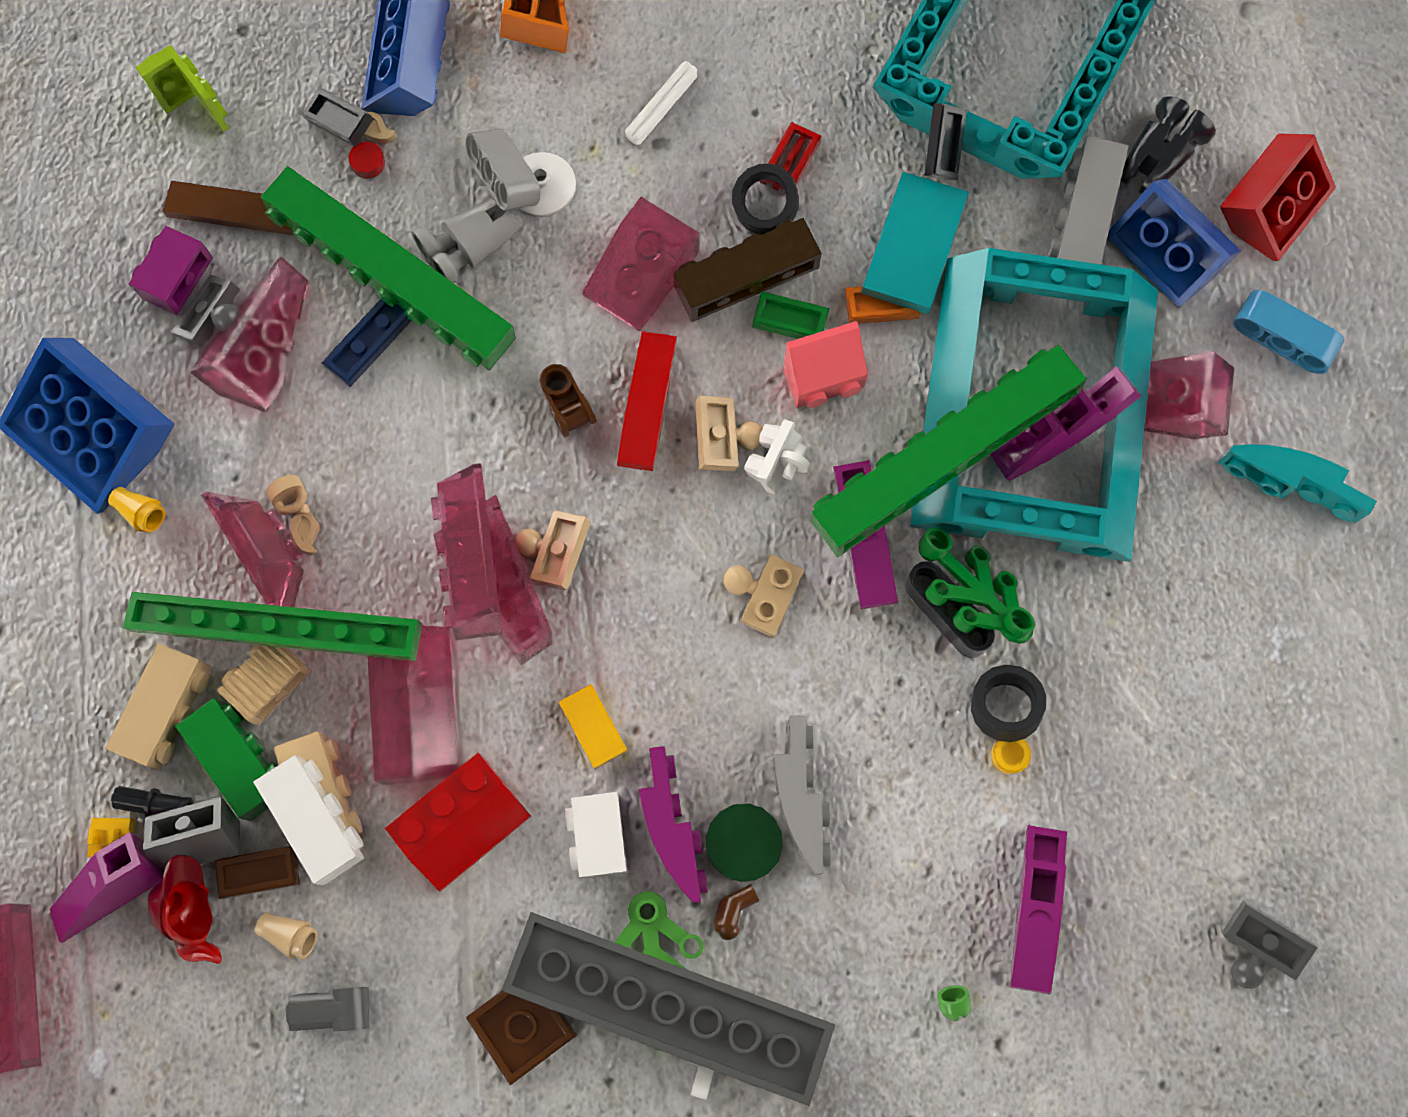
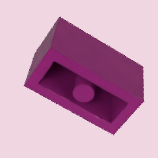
[129,225,213,316]

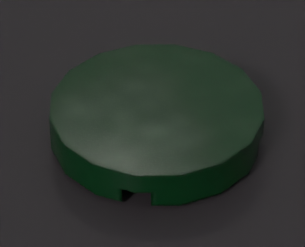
[706,803,783,882]

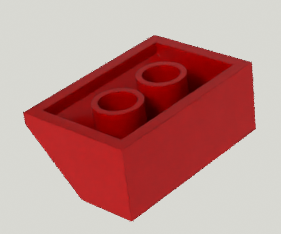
[1220,133,1336,261]
[384,752,532,892]

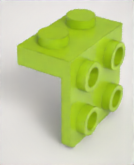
[135,44,229,132]

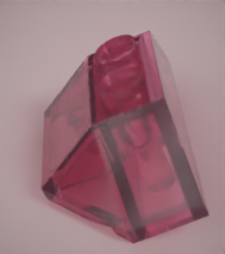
[201,491,304,607]

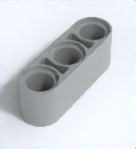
[465,129,540,210]

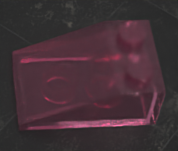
[582,197,700,332]

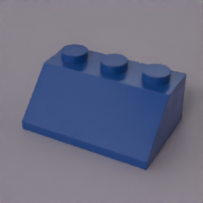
[1107,179,1241,308]

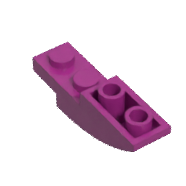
[833,460,898,610]
[639,746,708,904]
[1009,825,1067,995]

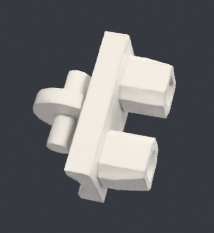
[744,419,810,495]

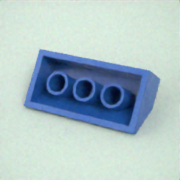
[361,0,450,116]

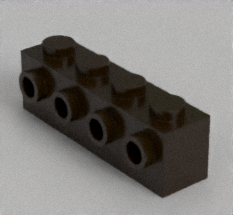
[674,218,822,323]

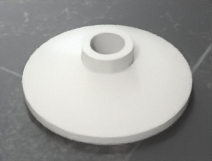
[518,152,576,217]

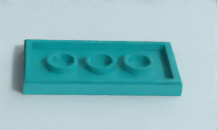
[861,172,969,315]

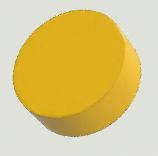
[991,739,1031,775]

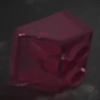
[1144,351,1234,439]

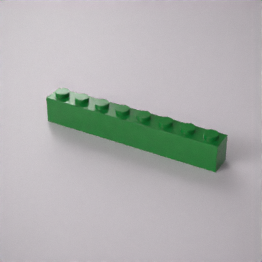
[260,166,516,370]
[811,344,1087,558]

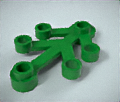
[918,527,1035,644]

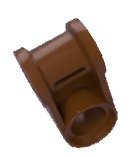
[539,364,597,438]

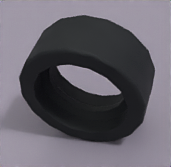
[732,164,799,235]
[971,665,1047,742]

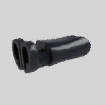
[1121,96,1216,195]

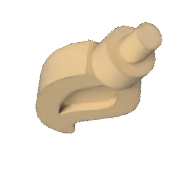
[363,112,397,144]
[290,498,320,555]

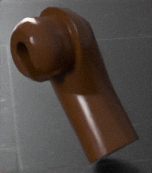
[713,884,759,940]

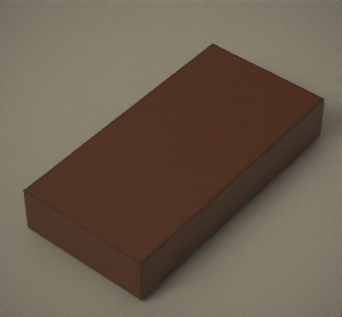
[215,846,300,899]

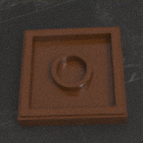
[465,991,577,1085]

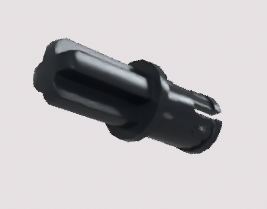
[111,786,193,817]

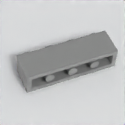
[1048,135,1129,264]

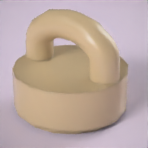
[266,475,307,515]

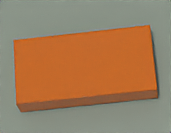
[845,286,920,324]

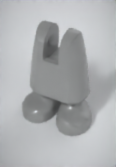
[411,199,521,283]

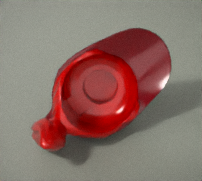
[147,855,222,964]

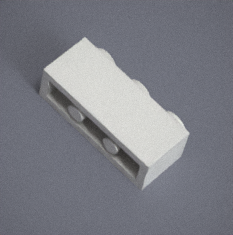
[253,755,364,885]

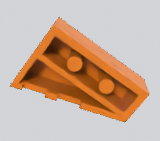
[500,0,569,53]

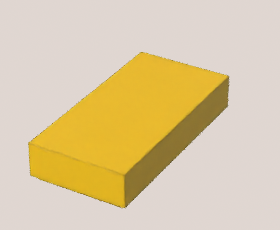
[559,684,628,770]

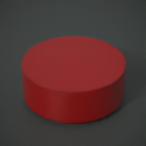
[348,141,385,178]

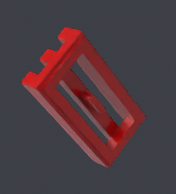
[760,122,822,194]

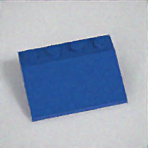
[0,338,175,514]

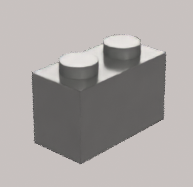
[143,796,240,874]

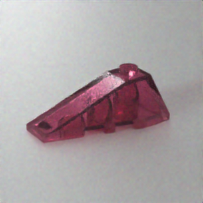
[190,257,308,412]

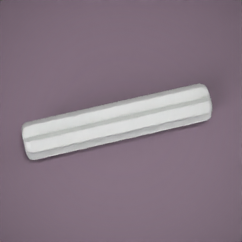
[625,61,697,145]

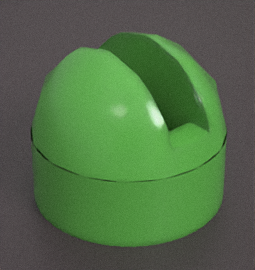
[937,985,971,1021]

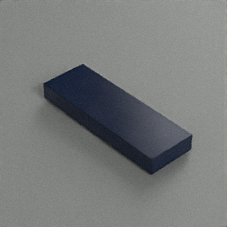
[321,299,411,387]

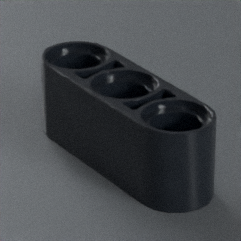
[905,561,995,658]

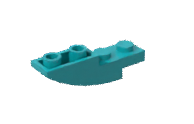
[1218,444,1377,523]

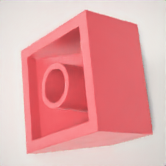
[783,321,868,408]

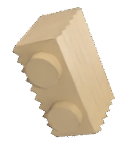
[217,645,312,726]

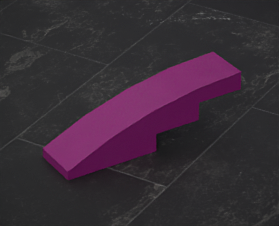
[990,366,1141,481]

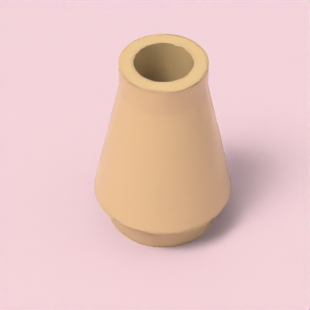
[255,912,318,959]

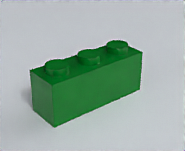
[175,698,277,821]

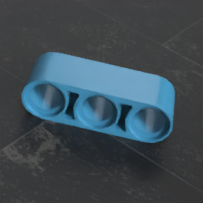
[1233,290,1344,374]

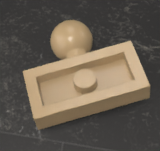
[695,396,763,471]
[514,510,591,590]
[723,554,805,638]

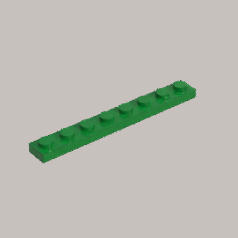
[123,592,423,661]

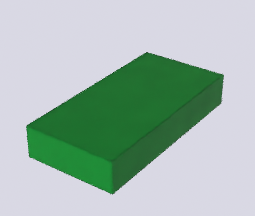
[752,291,830,339]

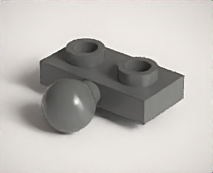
[171,275,242,348]
[1222,900,1318,989]

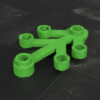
[614,891,703,1051]

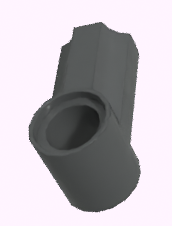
[286,987,370,1031]

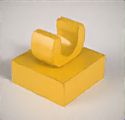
[87,818,136,858]

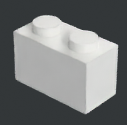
[565,792,628,879]

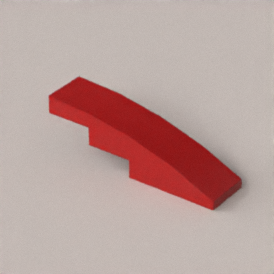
[617,331,677,472]

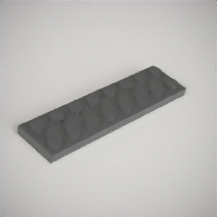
[501,912,835,1106]

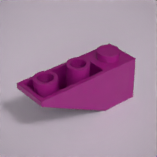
[49,832,164,943]

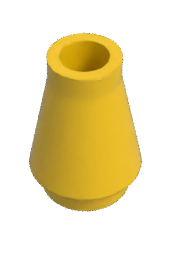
[108,487,166,533]

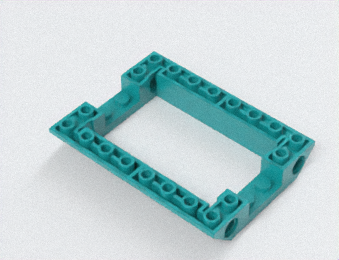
[873,0,1156,179]
[910,248,1158,562]

